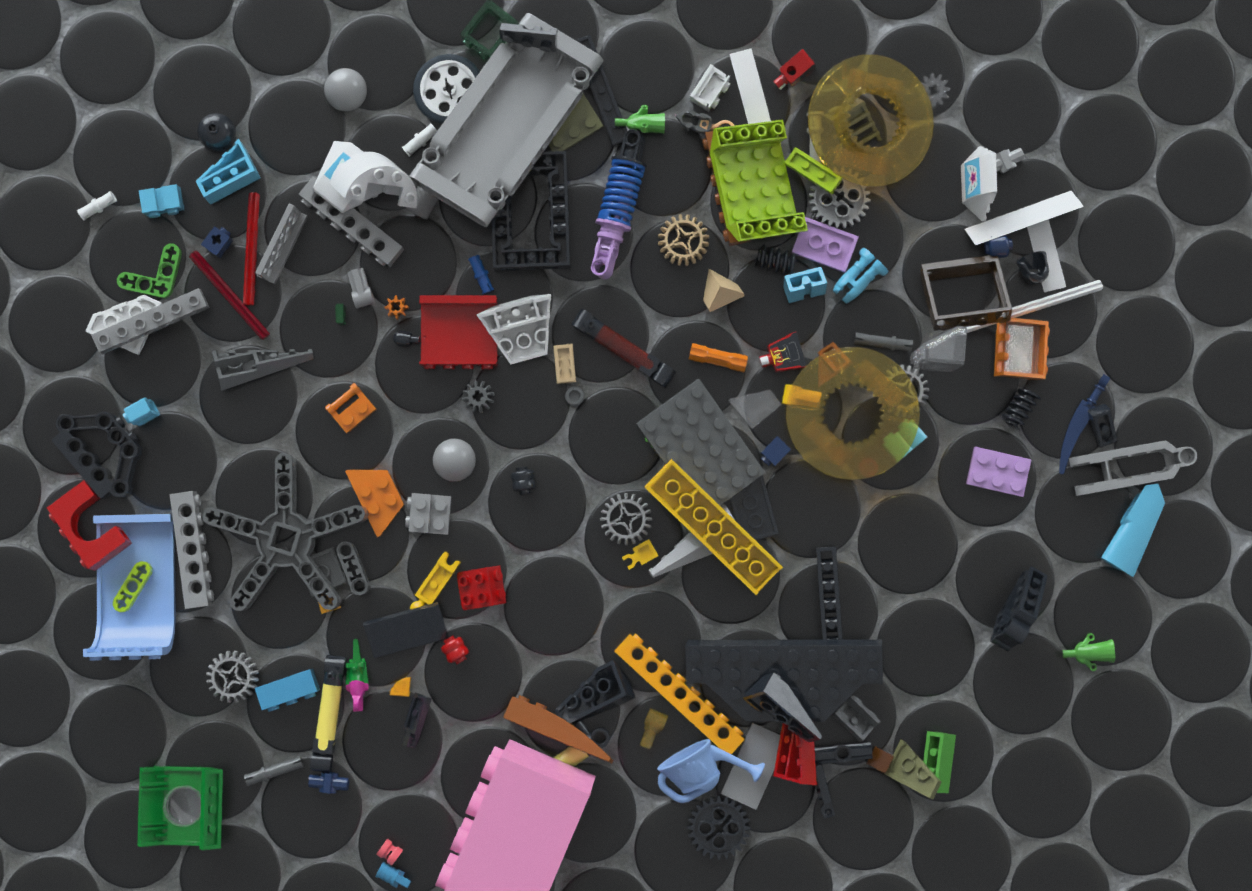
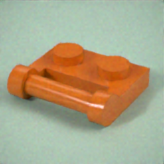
[325,383,377,434]

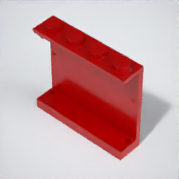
[419,295,498,369]

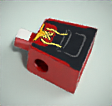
[773,49,816,90]
[759,332,807,372]

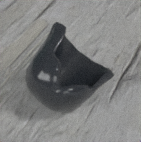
[1016,251,1049,285]

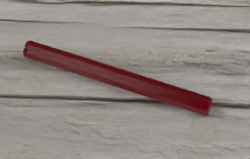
[189,250,270,340]

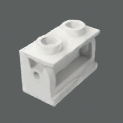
[690,64,731,112]

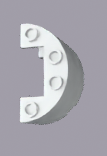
[329,152,417,208]

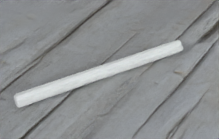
[956,280,1103,335]

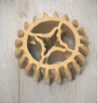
[658,214,709,266]

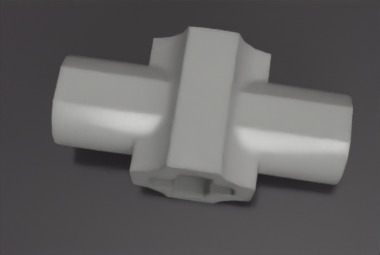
[996,148,1025,174]

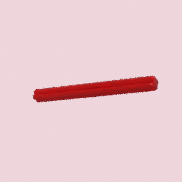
[243,192,260,305]

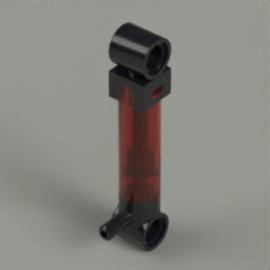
[571,308,676,388]

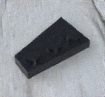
[499,23,557,52]

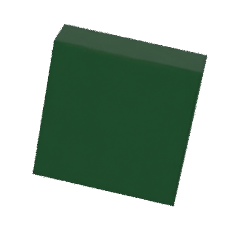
[335,304,346,325]

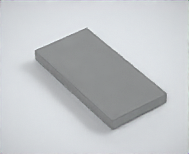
[721,722,780,810]

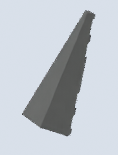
[212,349,314,391]

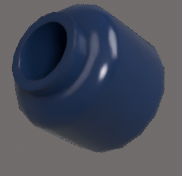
[984,235,1013,258]

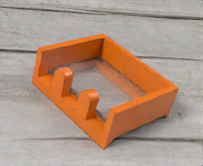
[994,318,1050,380]

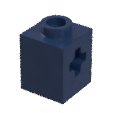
[201,226,233,258]
[760,436,791,467]

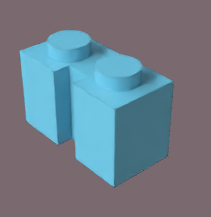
[139,184,184,218]
[783,267,827,303]

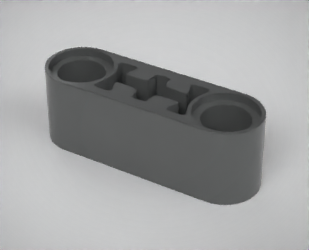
[337,542,370,595]

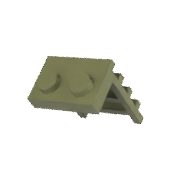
[824,97,882,159]

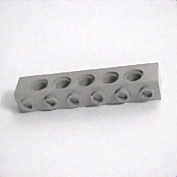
[299,177,404,267]
[91,288,210,354]
[170,491,214,609]

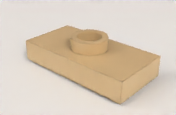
[553,344,576,384]

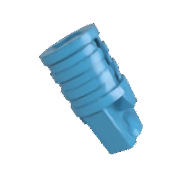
[375,861,411,889]

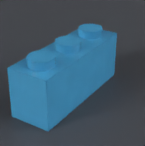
[255,668,320,712]

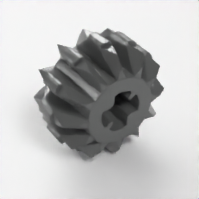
[462,381,495,413]

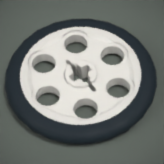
[413,54,480,124]

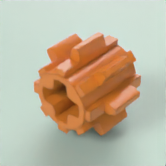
[384,295,409,320]

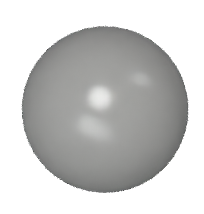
[324,68,367,111]
[433,439,476,482]

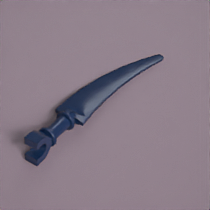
[1059,374,1110,474]

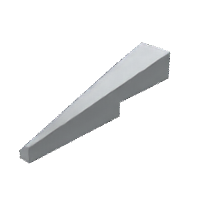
[649,503,735,578]

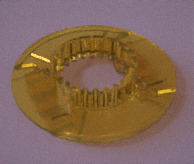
[808,55,934,187]
[786,347,920,480]

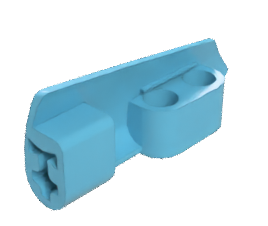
[1101,484,1165,577]

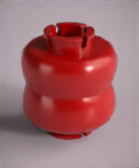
[441,635,469,665]

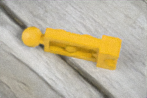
[410,552,461,609]

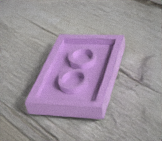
[791,217,859,273]
[966,447,1031,497]

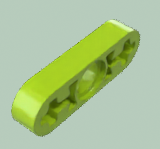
[113,561,153,612]

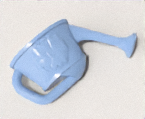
[657,739,765,803]

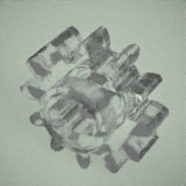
[916,73,950,108]

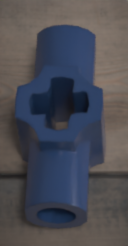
[308,772,349,794]

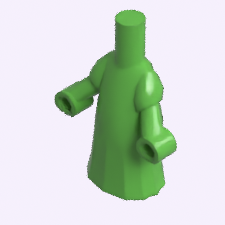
[615,105,665,134]
[1062,633,1115,671]

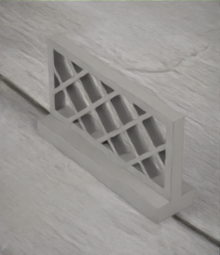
[255,203,308,284]

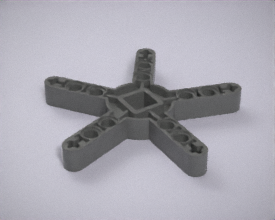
[203,453,369,611]

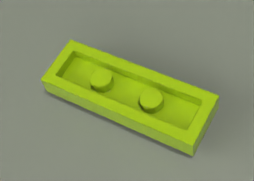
[784,147,843,195]

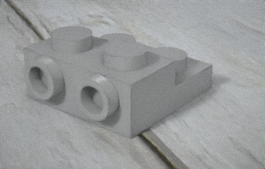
[405,493,452,535]

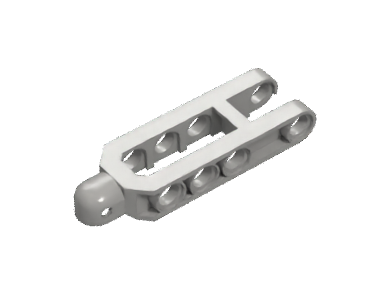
[1069,440,1197,496]

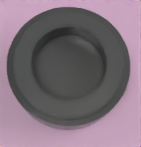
[565,387,584,406]

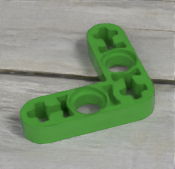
[117,243,182,298]

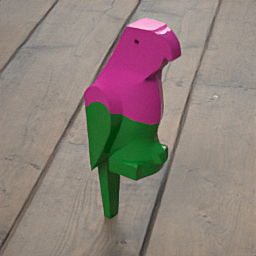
[346,639,369,712]

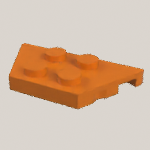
[345,470,405,537]

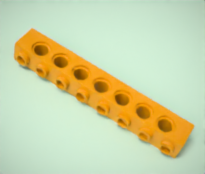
[614,633,745,754]

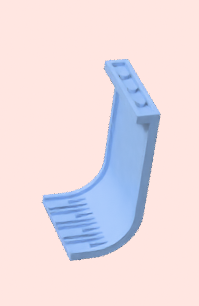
[83,514,176,661]

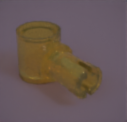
[640,708,668,749]

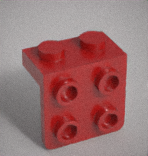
[457,565,506,610]

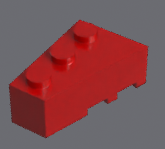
[773,723,817,785]

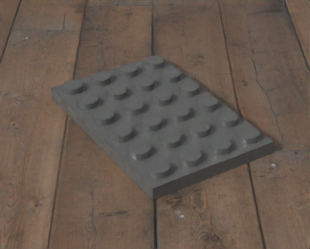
[636,379,765,505]

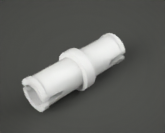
[402,123,437,157]
[77,191,117,221]

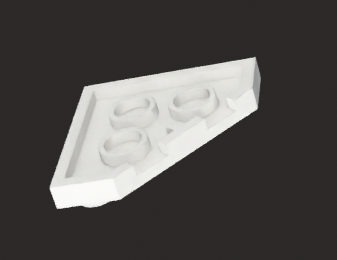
[86,295,163,355]

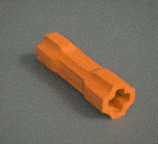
[688,343,748,372]

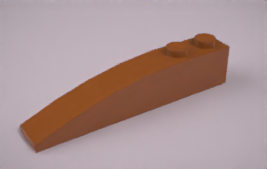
[503,695,614,764]

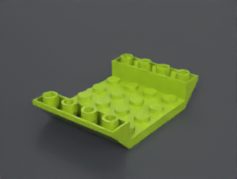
[710,120,808,242]

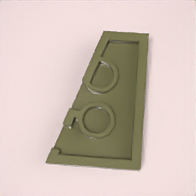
[548,94,604,151]
[884,739,942,799]

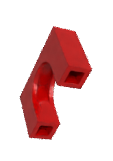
[47,480,132,571]

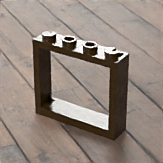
[920,255,1012,331]

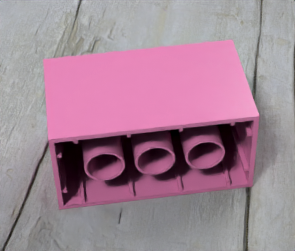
[435,740,596,891]

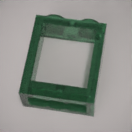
[460,0,519,60]

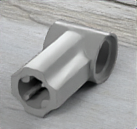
[347,268,375,309]

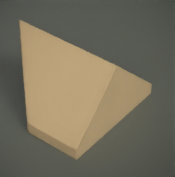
[703,269,744,312]

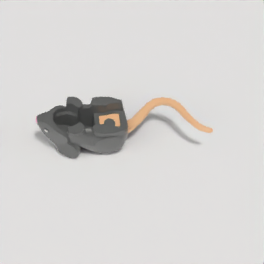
[676,110,735,134]

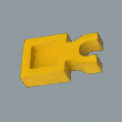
[622,539,658,570]

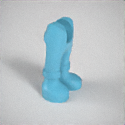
[832,247,889,304]

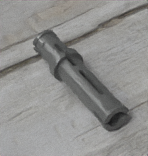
[854,332,913,352]
[244,756,304,786]

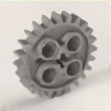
[808,167,871,229]

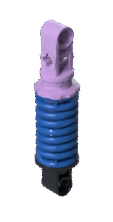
[591,129,647,279]

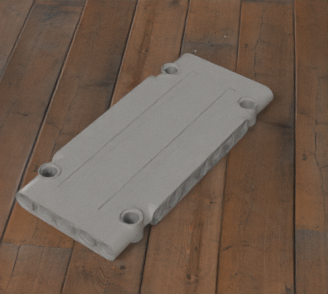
[409,13,603,227]

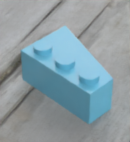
[196,139,261,205]

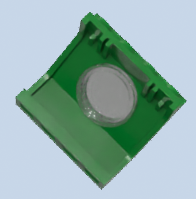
[137,766,223,850]

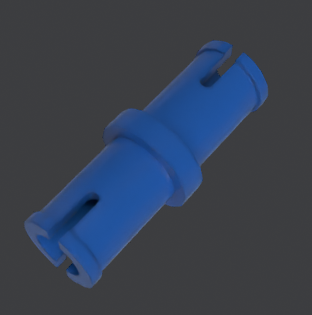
[468,255,494,295]

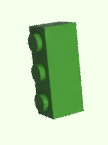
[923,731,956,793]

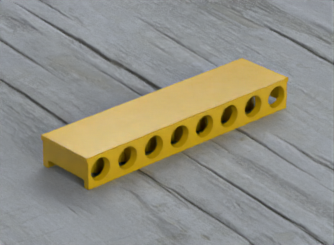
[644,459,783,595]

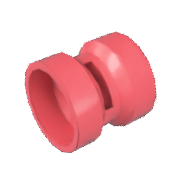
[376,839,403,866]

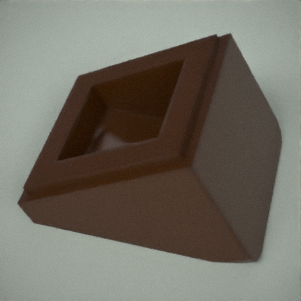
[866,746,894,773]

